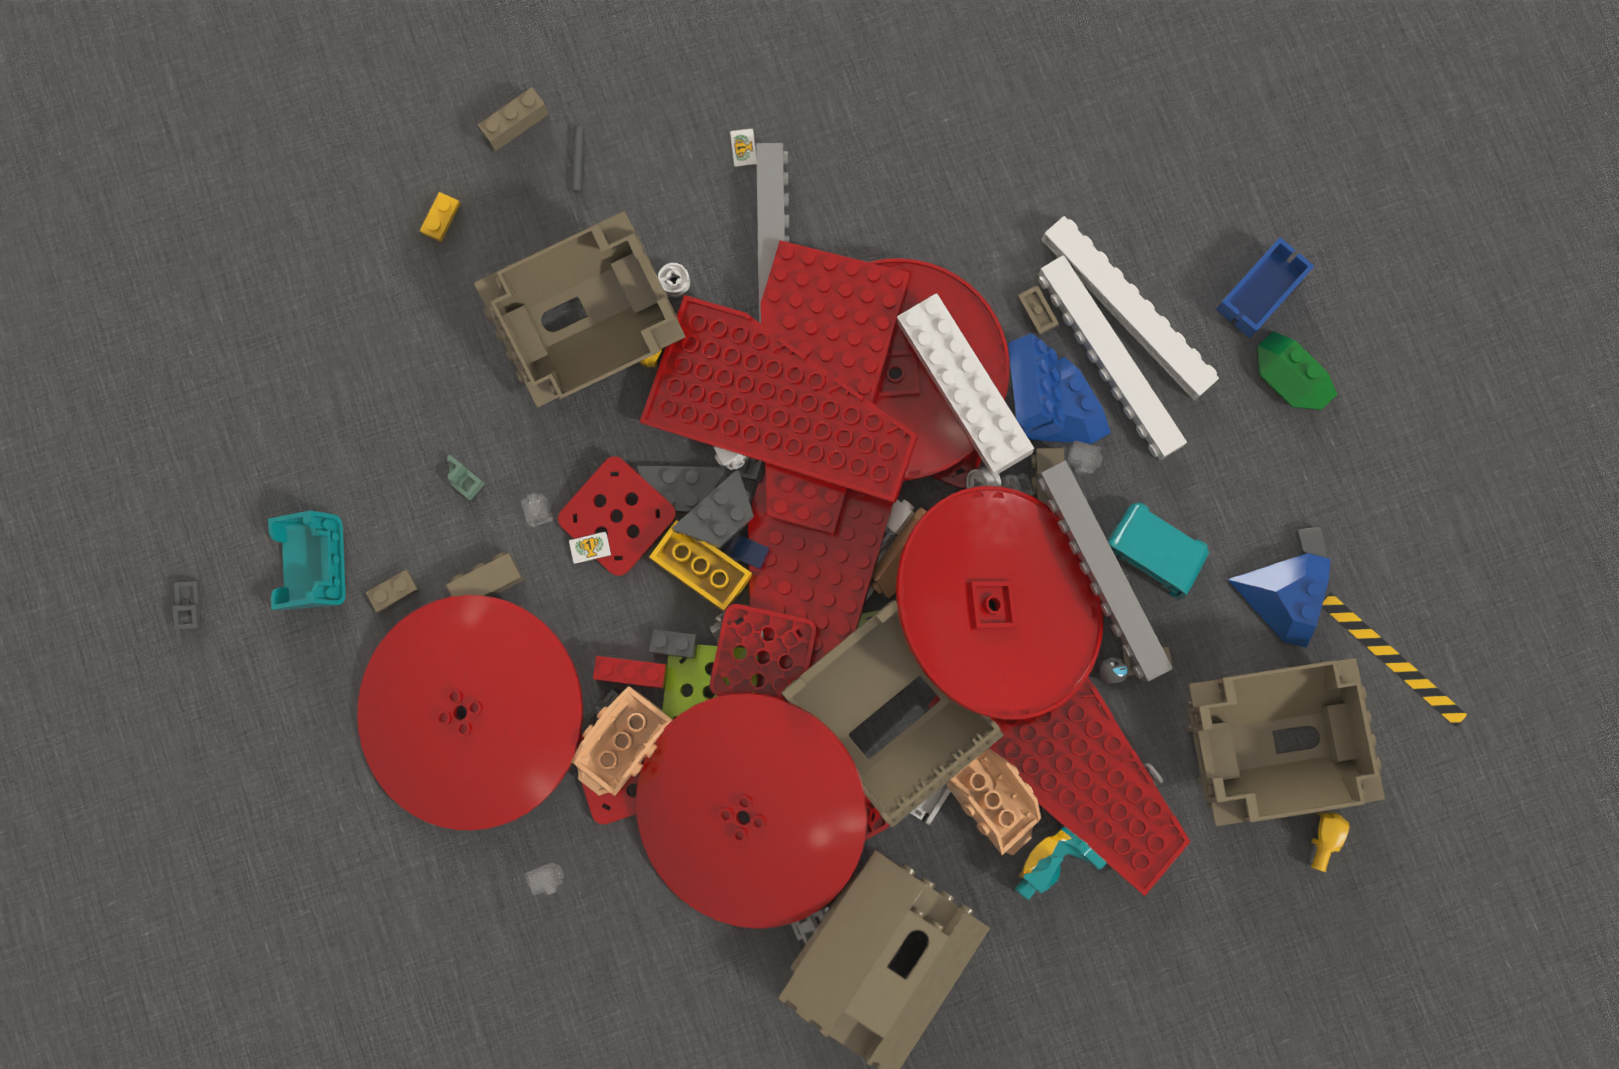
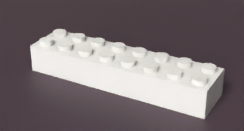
[897,293,1034,477]

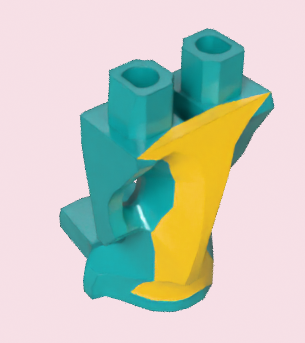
[1014,826,1107,900]

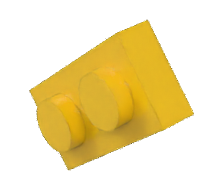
[420,192,461,242]

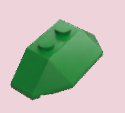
[1257,331,1338,410]

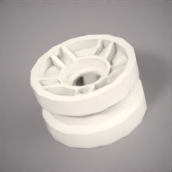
[658,263,690,298]
[966,467,1001,489]

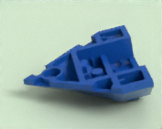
[1019,357,1111,445]
[1227,553,1331,648]

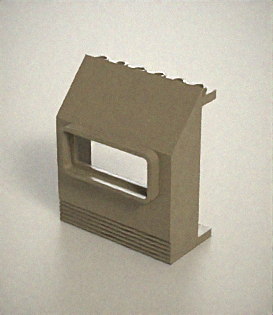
[782,600,1004,828]

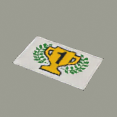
[730,129,757,167]
[569,532,611,564]

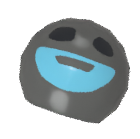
[1099,657,1128,684]

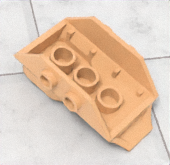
[572,686,673,796]
[946,748,1041,856]

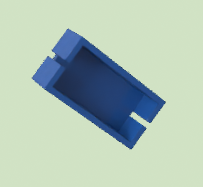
[1216,237,1314,338]
[1008,333,1065,439]

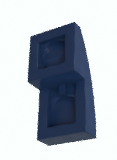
[721,534,770,570]

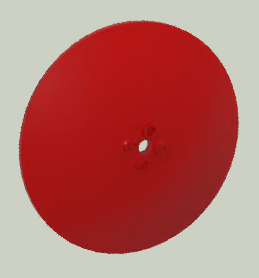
[869,258,1010,481]
[896,486,1104,720]
[357,595,583,830]
[636,693,868,928]

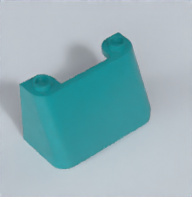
[1107,502,1210,600]
[268,511,346,610]

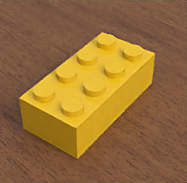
[649,520,752,612]

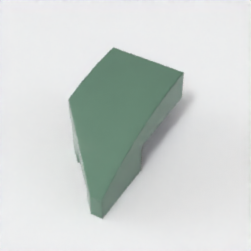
[447,455,485,501]

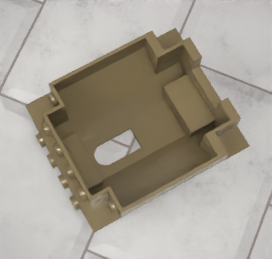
[474,211,685,407]
[1187,658,1385,826]
[778,850,990,1069]

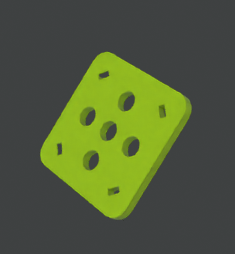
[662,645,759,720]

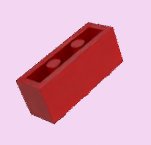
[593,656,667,689]

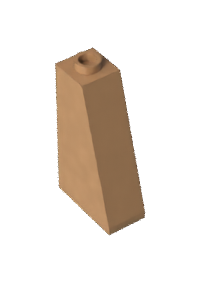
[871,507,927,599]

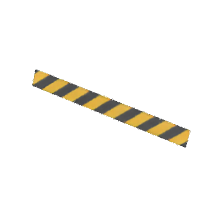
[1322,593,1467,727]

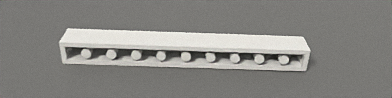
[1042,216,1219,401]
[1038,255,1187,461]

